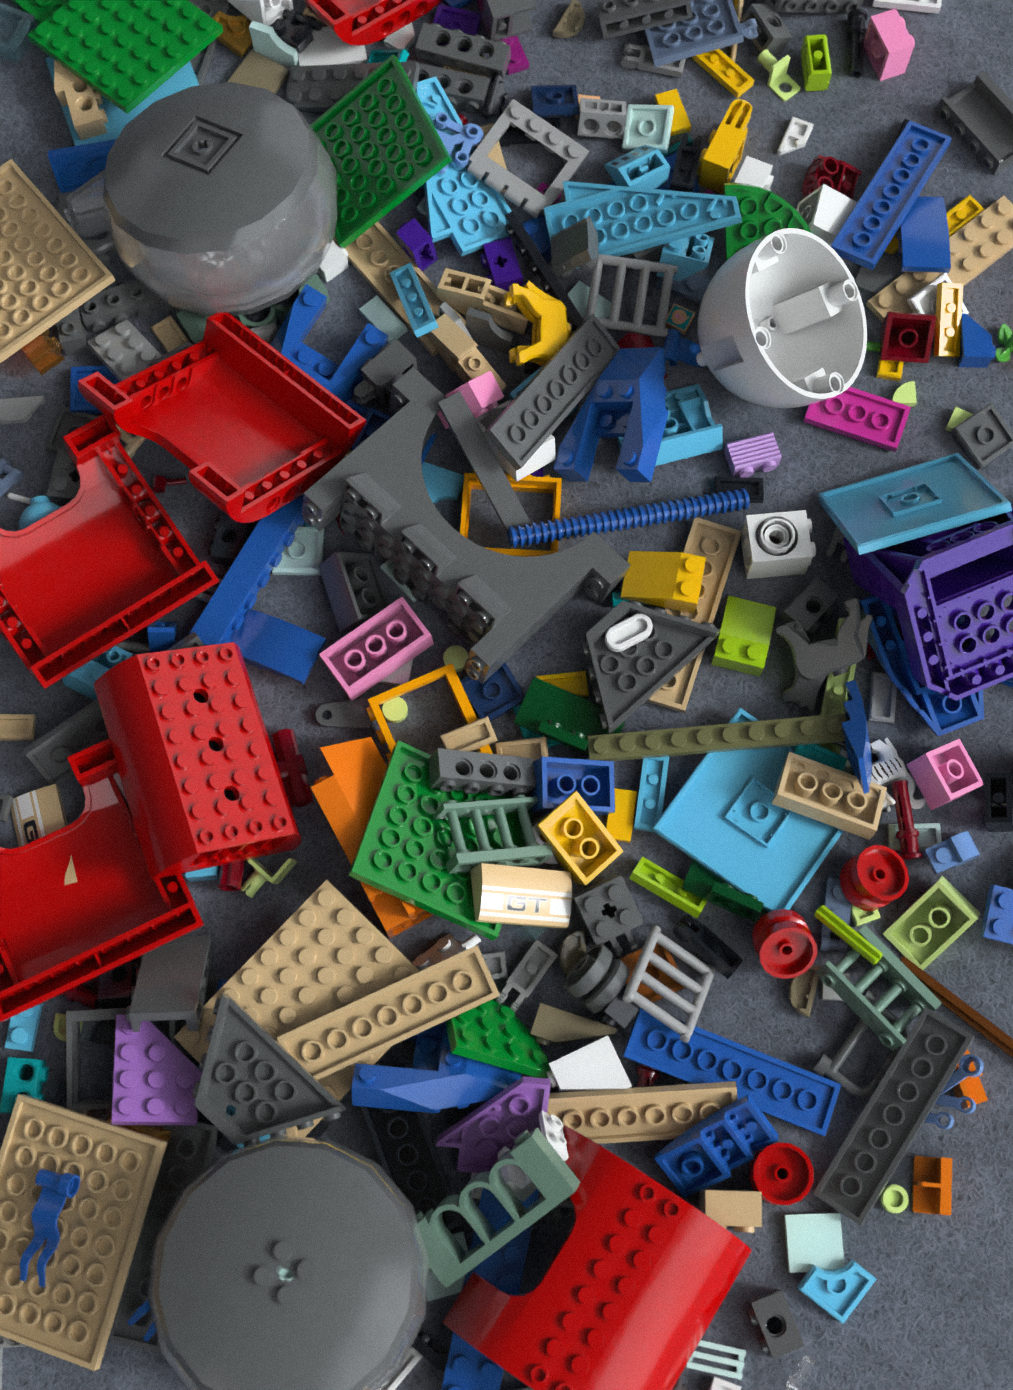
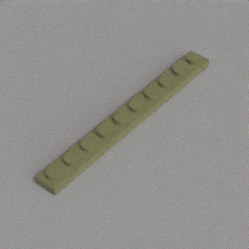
[588,713,846,761]

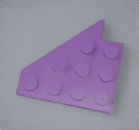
[111,1015,202,1126]
[436,1076,551,1173]

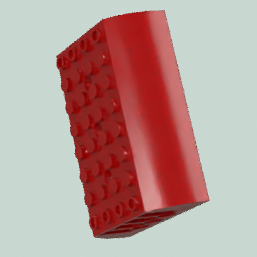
[93,642,302,880]

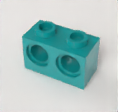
[0,1057,49,1114]

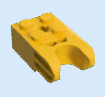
[697,99,752,195]

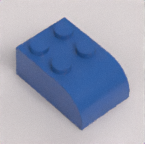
[531,757,615,816]

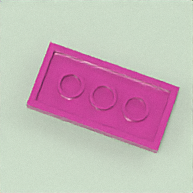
[803,387,911,452]

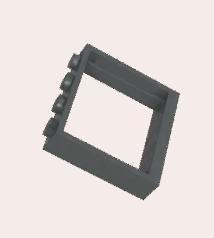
[66,1008,180,1115]

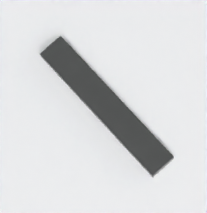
[437,391,531,532]

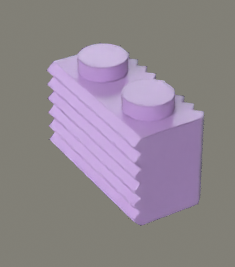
[724,431,781,478]

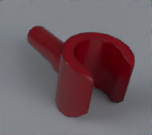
[152,475,187,493]

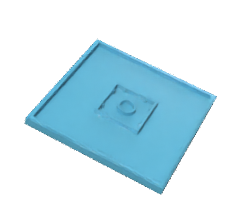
[817,453,1012,555]
[652,708,844,913]

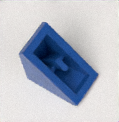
[148,621,177,653]

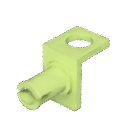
[757,49,801,101]
[241,858,297,898]

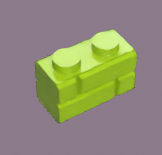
[800,34,832,91]

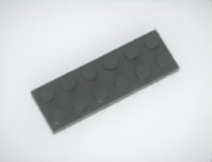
[285,61,420,112]

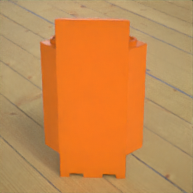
[311,737,435,939]

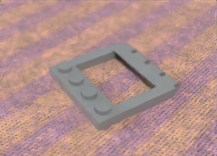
[467,99,589,219]

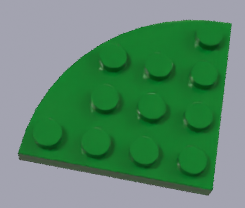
[724,183,812,261]
[445,998,550,1079]

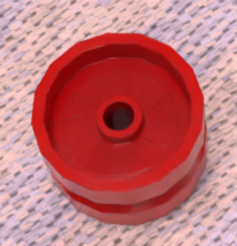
[839,845,909,911]
[751,909,817,979]
[748,1143,814,1205]

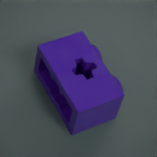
[396,218,438,271]
[480,237,523,291]

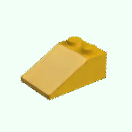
[620,551,706,613]
[537,791,623,886]

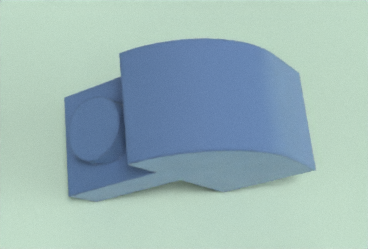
[923,831,980,875]

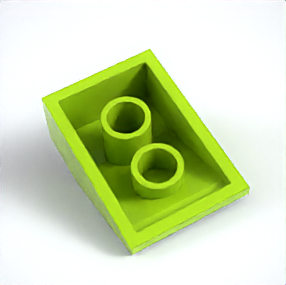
[711,595,777,677]

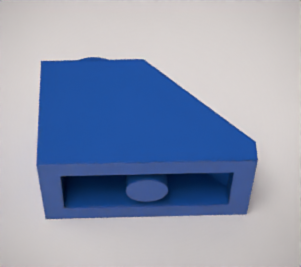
[958,313,996,368]

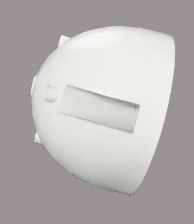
[696,228,867,408]

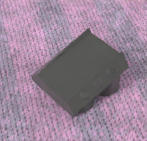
[551,216,599,277]

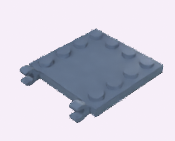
[645,0,758,67]

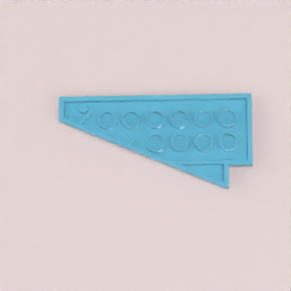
[416,77,514,256]
[544,181,742,269]

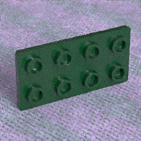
[514,677,626,756]
[681,860,768,923]

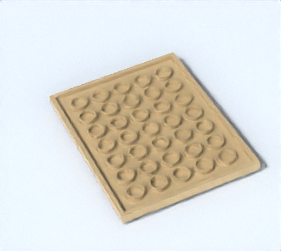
[0,159,115,363]
[174,879,420,1142]
[0,1094,167,1371]

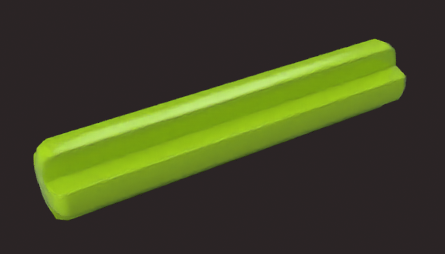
[814,905,883,965]

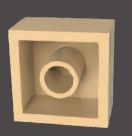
[700,1190,762,1233]

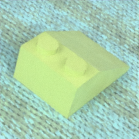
[883,876,981,970]

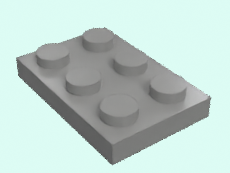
[87,319,162,382]

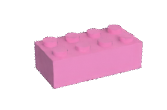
[319,596,434,701]

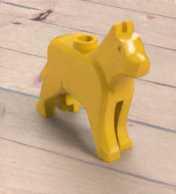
[504,281,571,366]

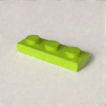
[629,856,707,918]

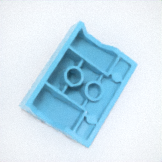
[617,384,723,466]

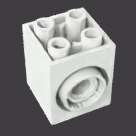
[740,510,816,579]

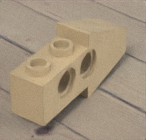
[54,60,108,141]
[436,268,529,335]
[426,313,507,393]

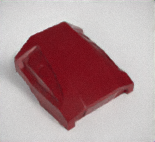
[801,154,862,199]

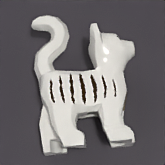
[845,738,927,812]

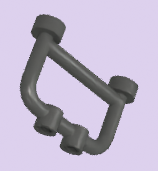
[811,989,910,1099]

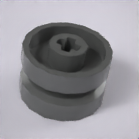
[563,943,631,1013]

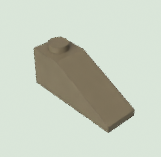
[530,1003,617,1047]

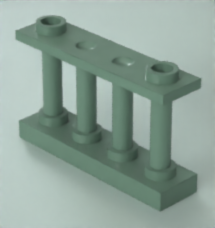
[433,795,553,874]
[816,925,942,1051]

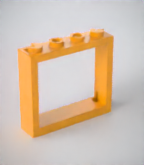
[460,473,562,557]
[366,663,493,761]

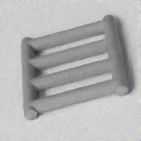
[583,254,678,337]
[622,926,716,1043]

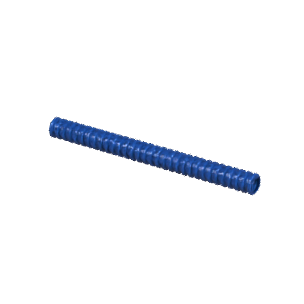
[507,488,750,549]

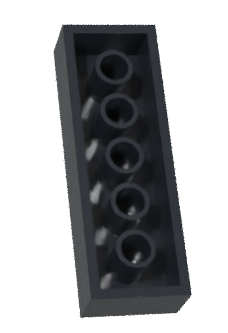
[361,1066,464,1230]

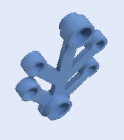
[434,112,484,174]
[924,1054,984,1130]

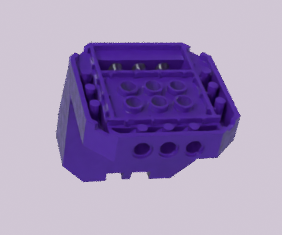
[843,506,1013,701]

